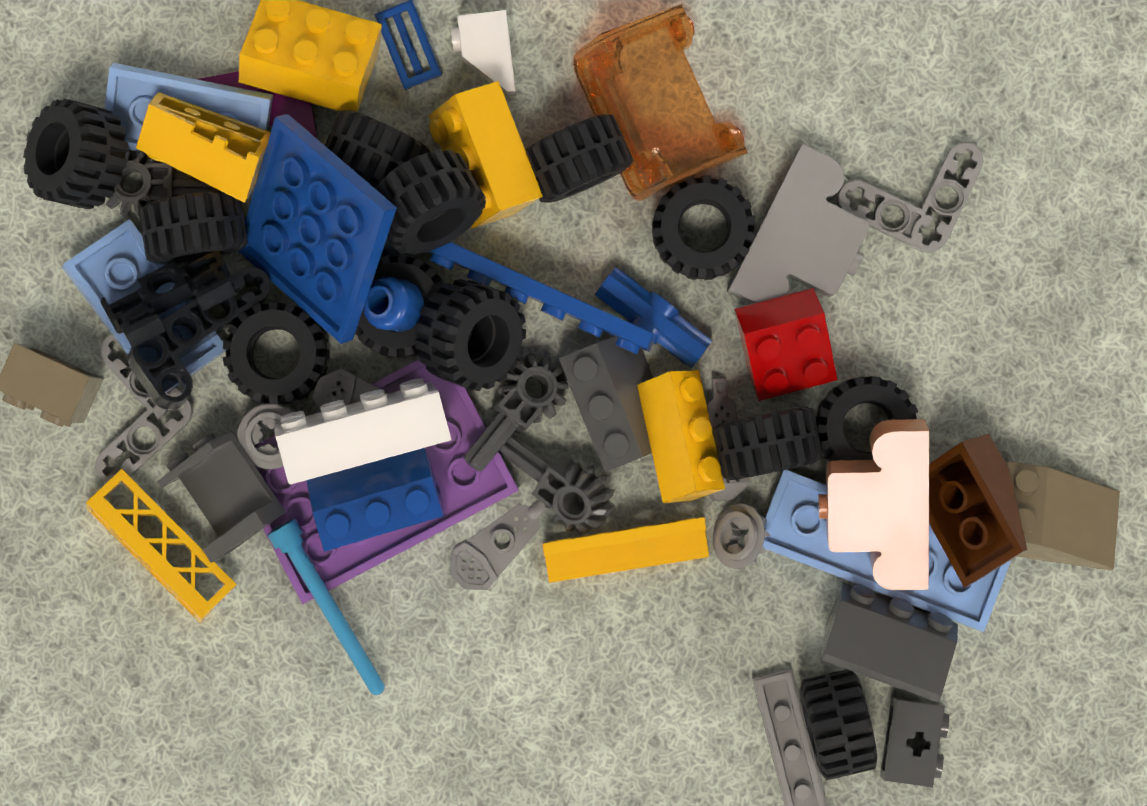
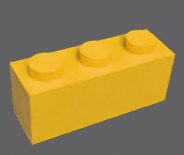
[637,370,725,503]

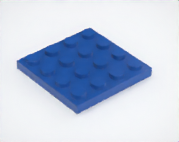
[238,114,397,344]

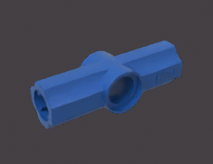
[594,267,713,368]

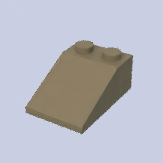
[1006,461,1120,571]

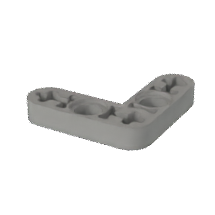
[837,142,984,253]
[95,334,194,483]

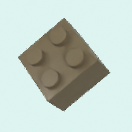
[0,343,104,427]

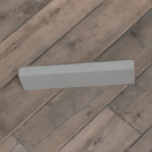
[752,668,827,806]

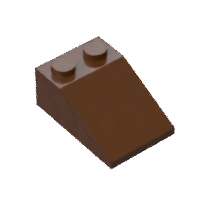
[929,434,1027,588]

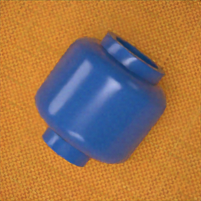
[363,276,424,332]

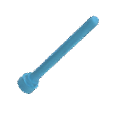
[267,518,385,695]

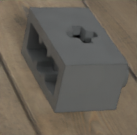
[880,696,949,788]

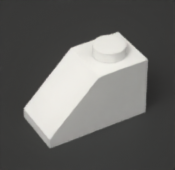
[451,10,516,97]

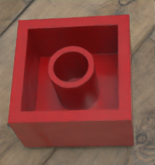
[734,288,838,401]

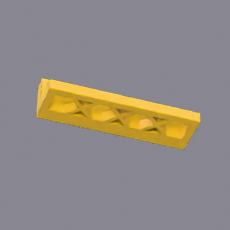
[86,469,237,623]
[542,517,709,583]

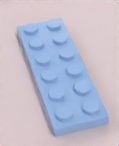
[763,470,1011,632]

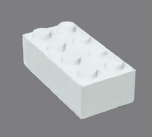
[273,378,451,485]

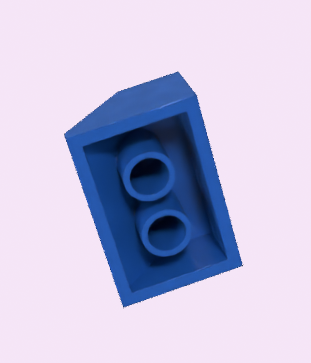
[306,447,446,552]

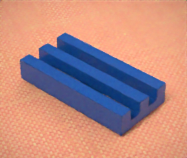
[374,0,442,91]

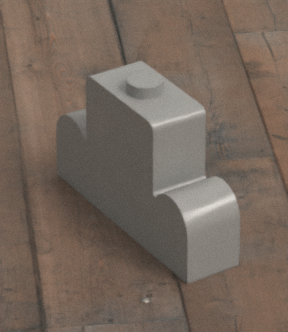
[727,143,870,304]

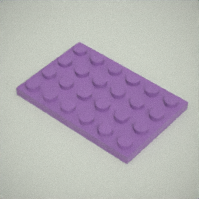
[255,359,519,605]

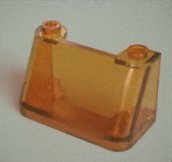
[573,4,748,201]

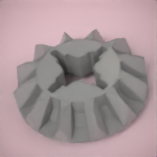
[237,404,292,469]
[713,504,770,570]

